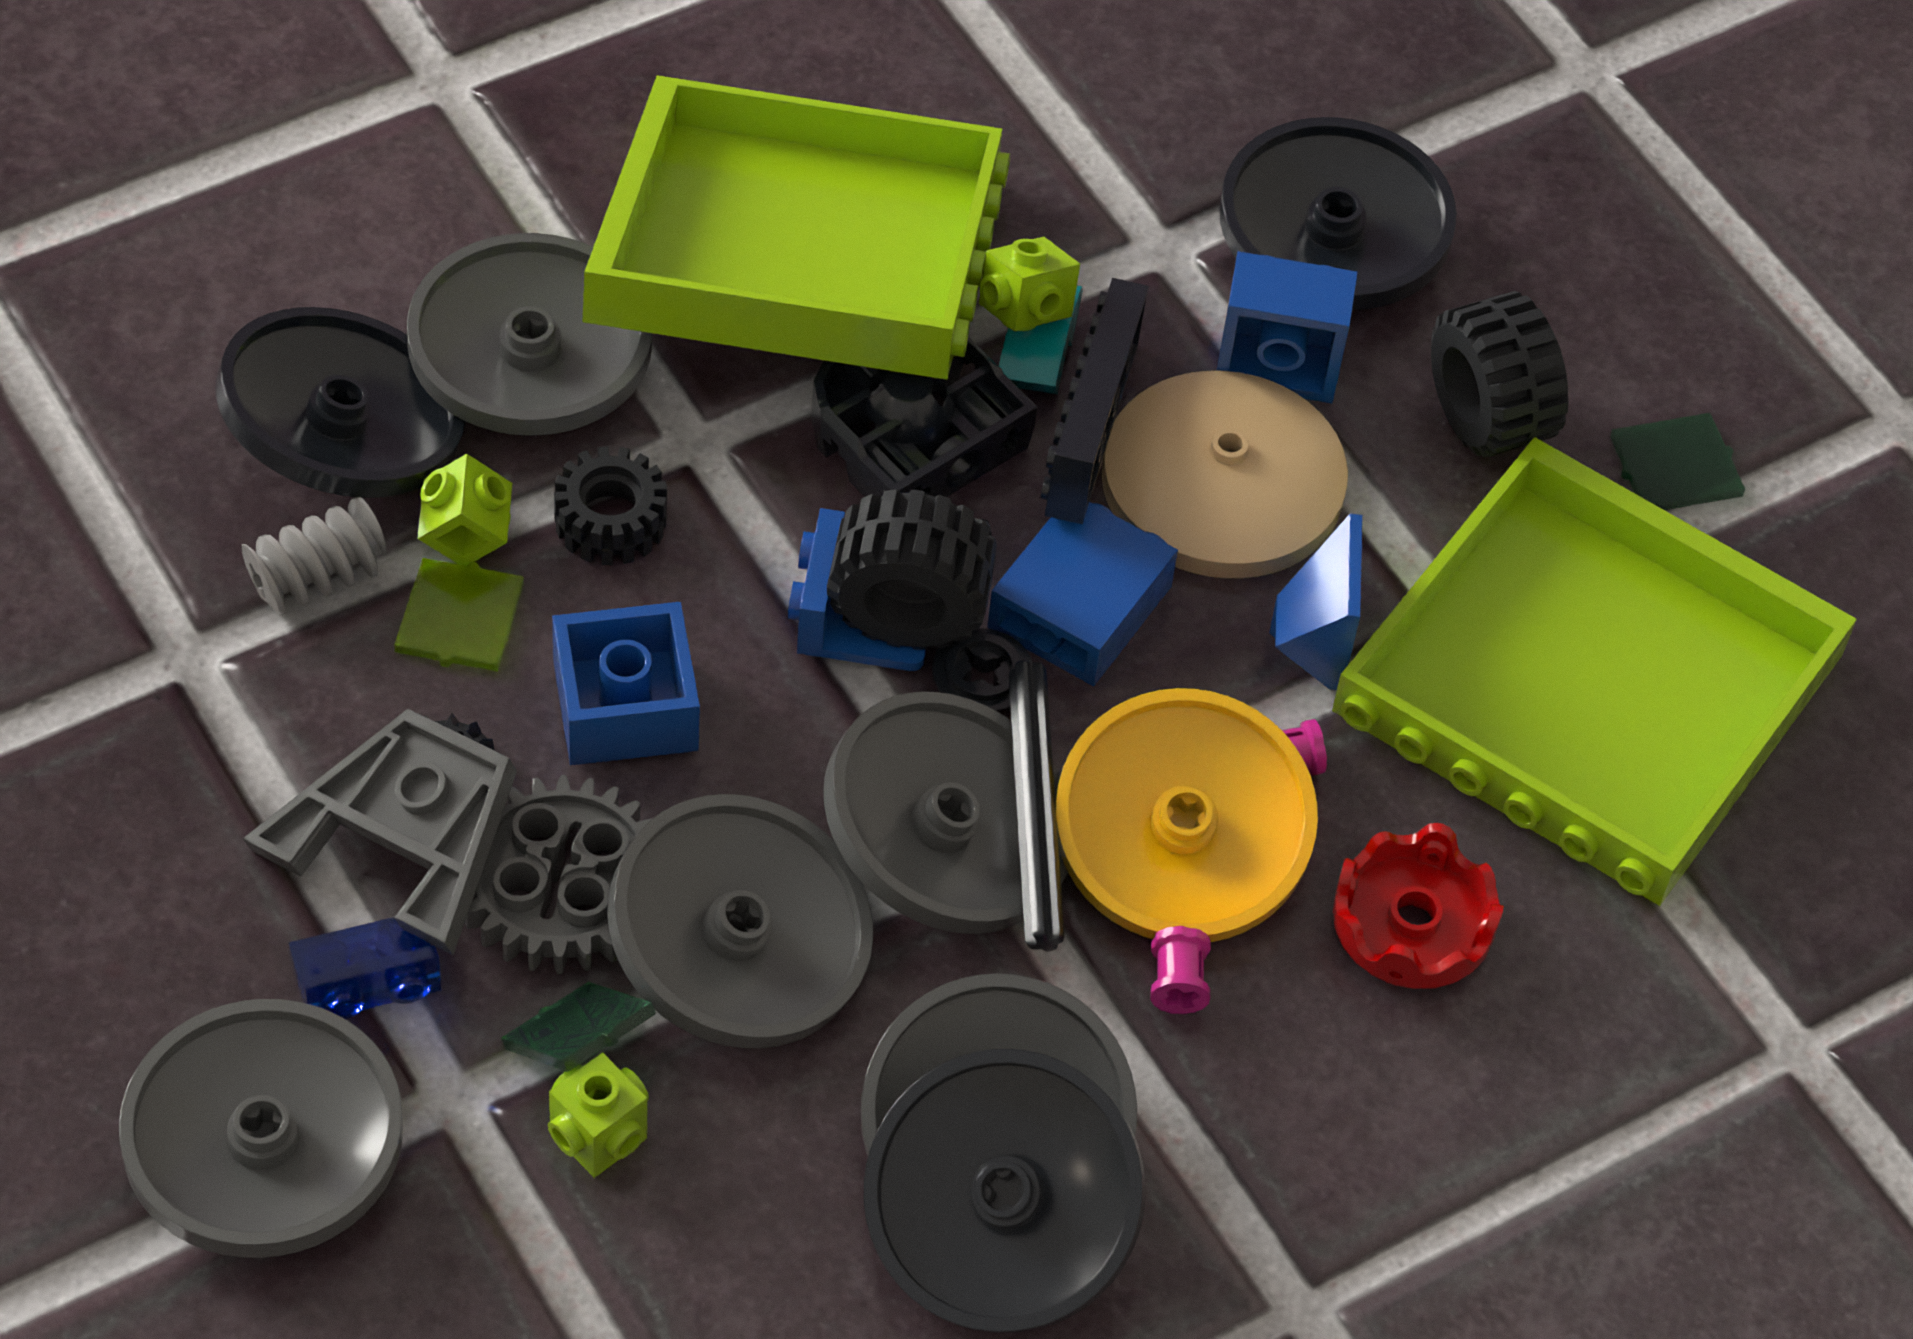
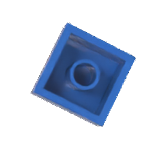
[1216,251,1358,404]
[552,602,700,766]

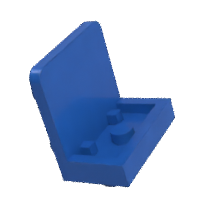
[788,508,926,671]

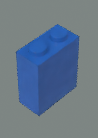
[987,502,1178,687]

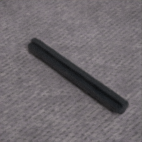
[1009,660,1065,952]

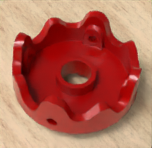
[1333,823,1504,989]

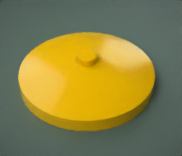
[1055,688,1318,942]

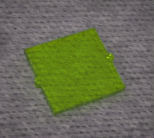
[394,558,524,671]

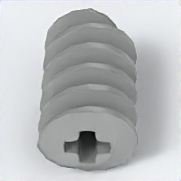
[241,497,387,616]

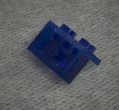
[289,917,441,1019]

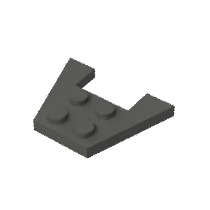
[243,709,517,955]

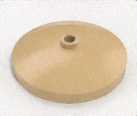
[1102,371,1348,578]

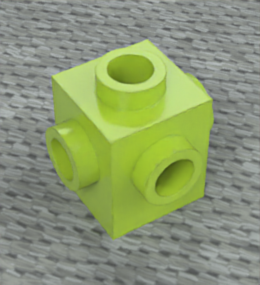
[979,237,1080,331]
[417,454,513,568]
[548,1052,649,1178]

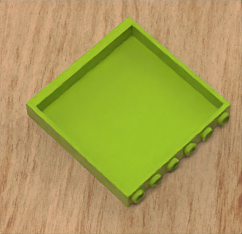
[582,75,1010,380]
[1332,437,1857,906]

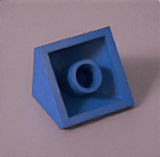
[1269,514,1362,690]

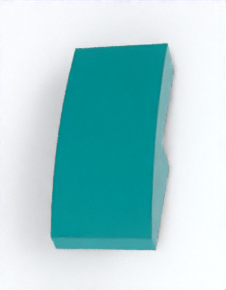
[999,286,1083,394]

